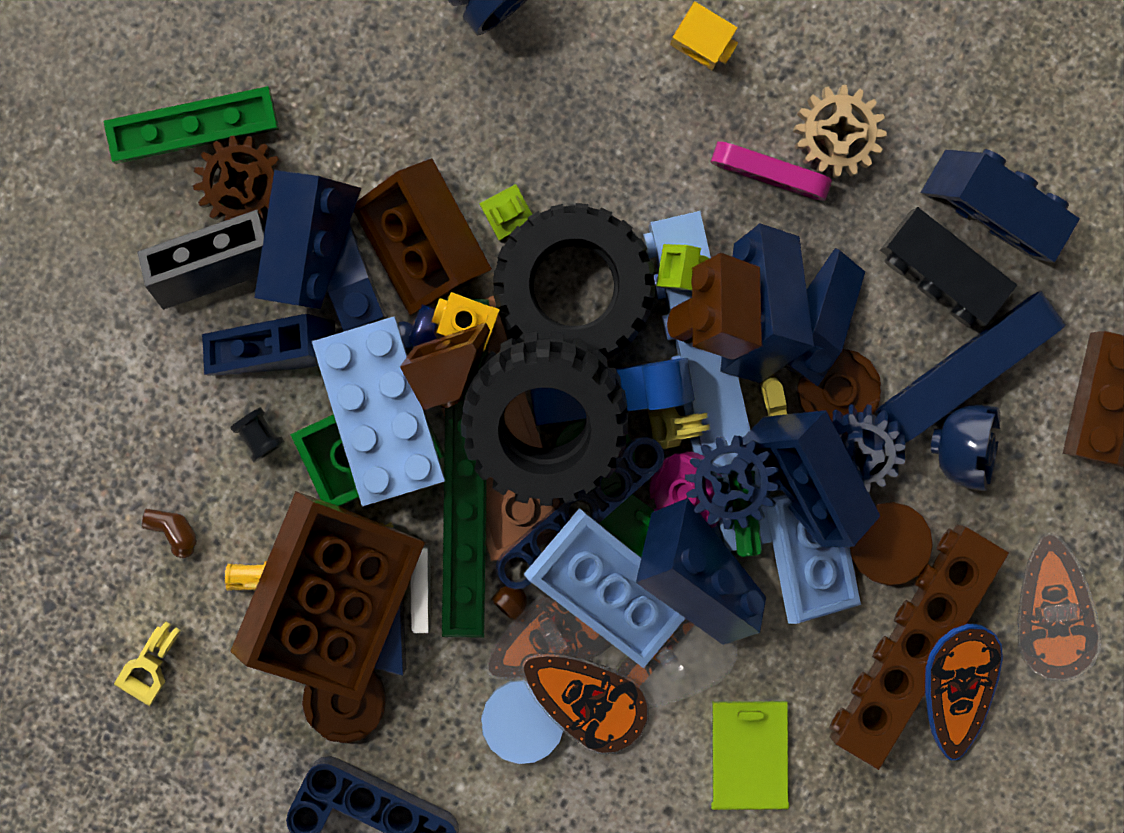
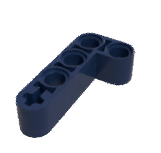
[286,756,459,833]

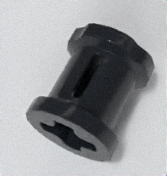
[230,408,285,463]

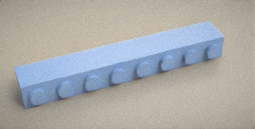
[643,211,772,552]

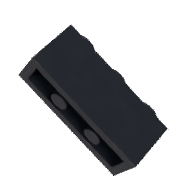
[880,207,1017,327]
[137,210,266,310]

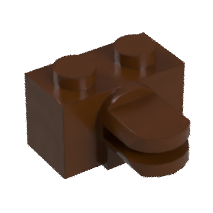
[667,252,762,360]

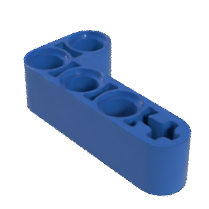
[530,358,695,425]

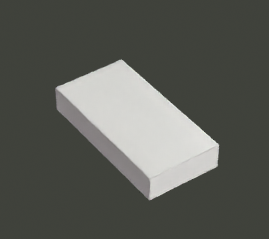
[411,545,431,633]

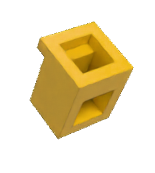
[431,292,500,351]

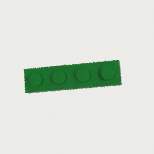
[103,86,279,164]

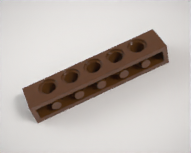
[829,524,1009,770]

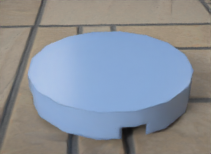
[481,679,564,764]

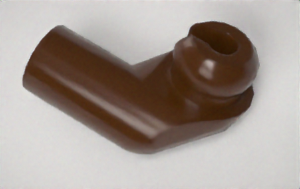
[142,508,197,558]

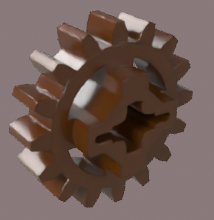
[193,135,281,222]

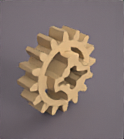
[793,85,887,178]

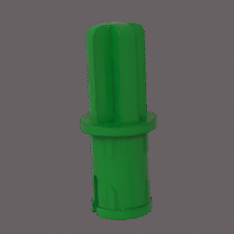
[728,471,762,557]

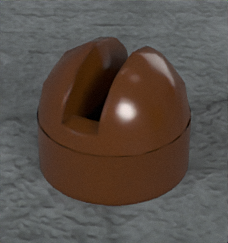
[490,586,527,622]

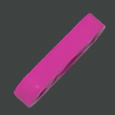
[711,141,832,201]

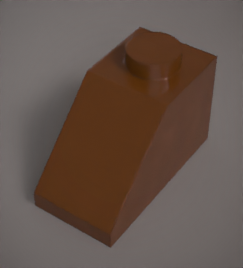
[400,323,490,410]

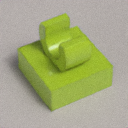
[479,184,532,241]
[656,244,709,291]

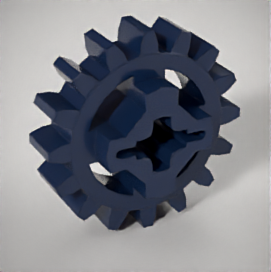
[832,404,906,492]
[685,435,781,530]

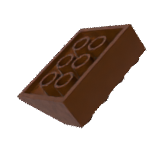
[230,491,425,701]

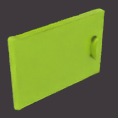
[711,701,790,810]

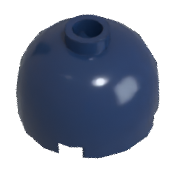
[931,405,1000,491]

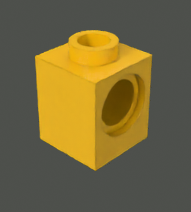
[670,1,738,70]

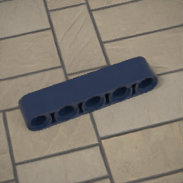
[876,290,1066,443]
[496,437,665,589]

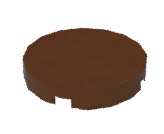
[797,349,881,421]
[850,501,933,585]
[302,670,387,743]

